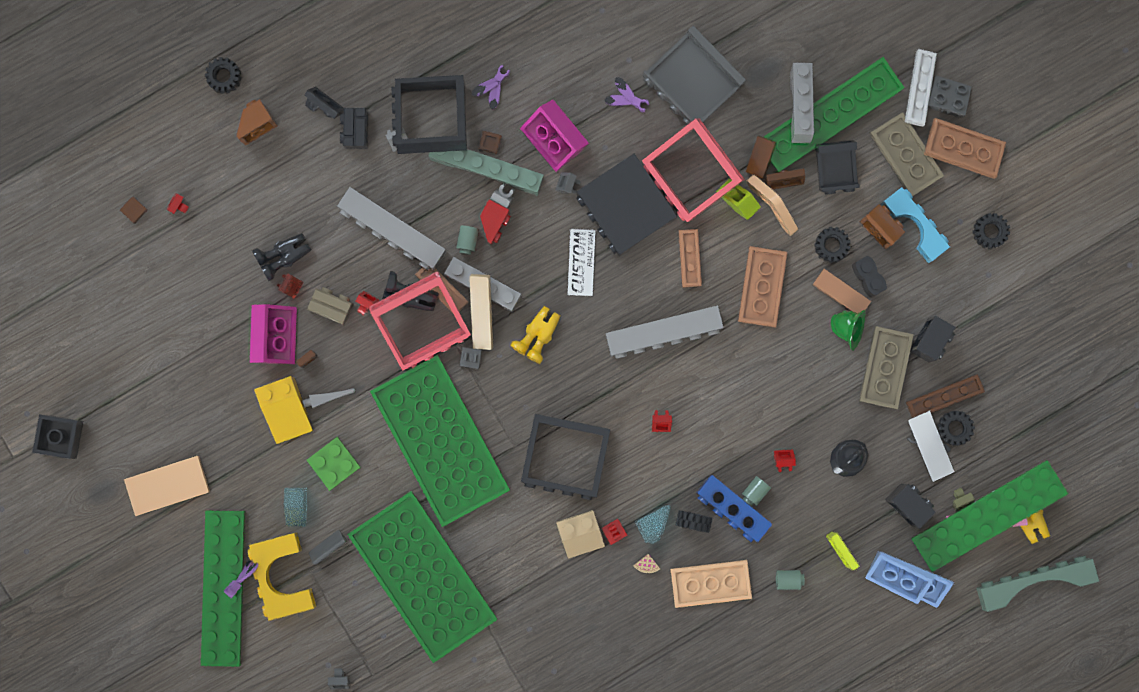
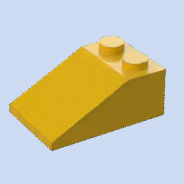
[254,376,313,444]

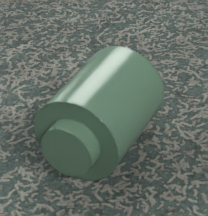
[456,225,479,255]
[742,476,771,506]
[776,570,805,590]

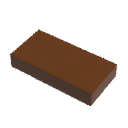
[746,136,777,179]

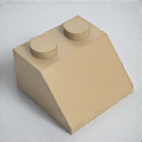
[556,510,605,558]

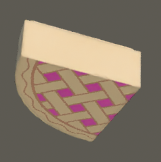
[633,554,660,573]

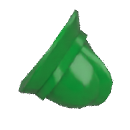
[831,310,866,351]

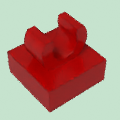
[166,193,189,214]
[355,291,380,315]
[652,410,672,432]
[774,449,796,472]
[601,518,627,545]

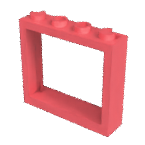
[642,118,745,222]
[369,271,471,371]

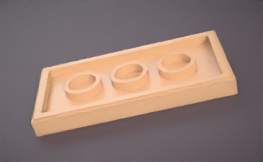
[124,456,210,516]
[670,560,752,608]

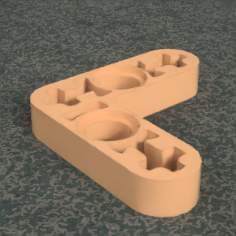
[746,175,798,236]

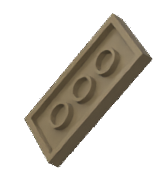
[870,112,944,196]
[859,326,914,410]

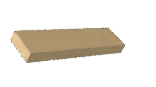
[470,274,493,350]

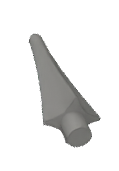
[302,389,355,409]

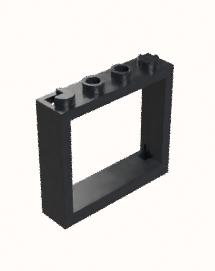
[391,75,467,154]
[521,414,611,500]

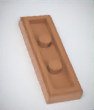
[679,229,702,288]
[415,267,469,313]
[813,269,871,313]

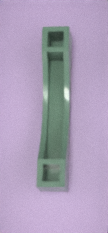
[428,149,544,196]
[977,556,1099,612]

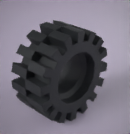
[205,57,242,94]
[972,213,1010,249]
[815,227,851,263]
[937,411,975,445]
[675,510,713,533]

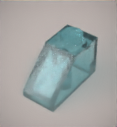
[284,487,307,526]
[634,504,671,544]

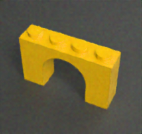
[248,532,316,621]

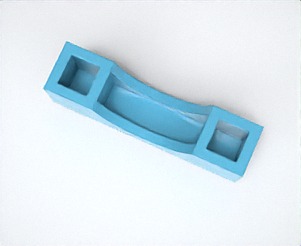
[881,187,950,263]

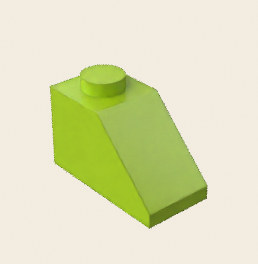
[716,178,761,220]

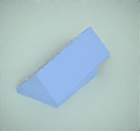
[865,551,954,608]

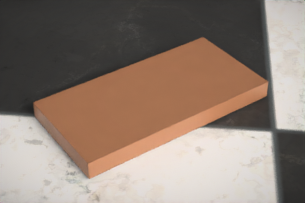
[924,118,1006,179]
[738,246,788,328]

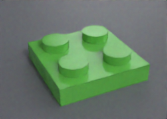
[307,437,361,491]

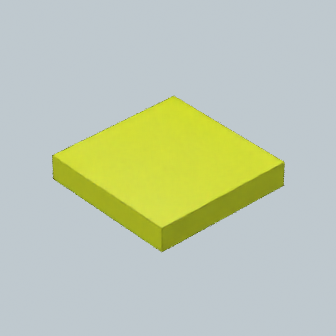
[826,532,859,570]

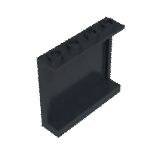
[576,153,677,257]

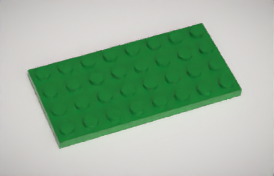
[370,355,510,527]
[347,491,498,663]

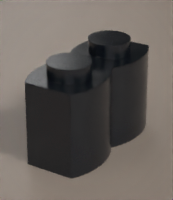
[852,256,887,297]

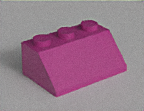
[520,100,589,172]
[250,304,297,364]

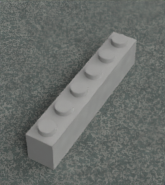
[337,187,447,271]
[605,306,723,359]

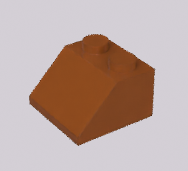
[237,99,278,146]
[859,204,905,249]

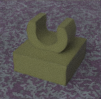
[953,488,975,512]

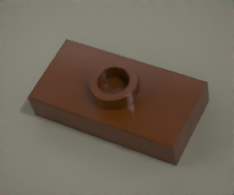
[765,169,805,190]

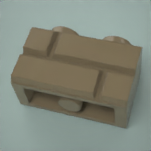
[307,287,353,325]

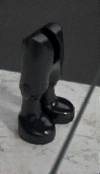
[252,233,312,281]
[382,271,439,311]

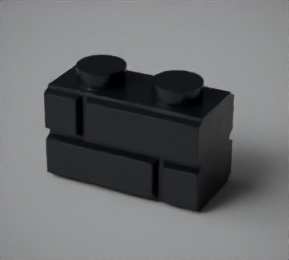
[340,108,368,149]

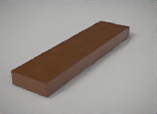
[906,374,985,418]

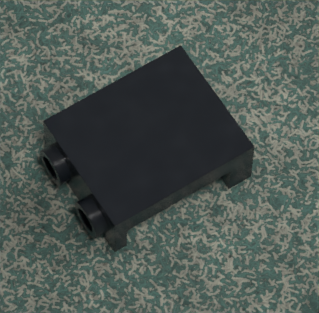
[815,140,860,194]

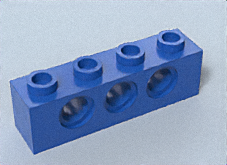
[696,475,772,542]

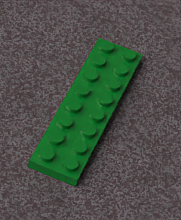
[764,57,905,173]
[912,460,1068,572]
[201,510,245,667]

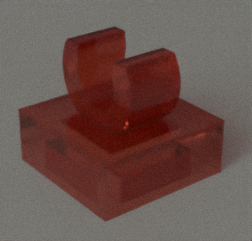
[277,273,303,299]

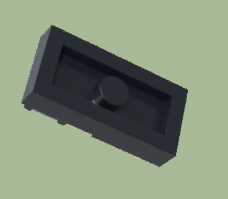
[304,86,344,119]

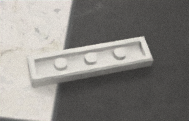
[905,49,937,127]

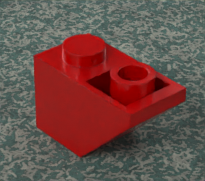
[480,199,511,246]

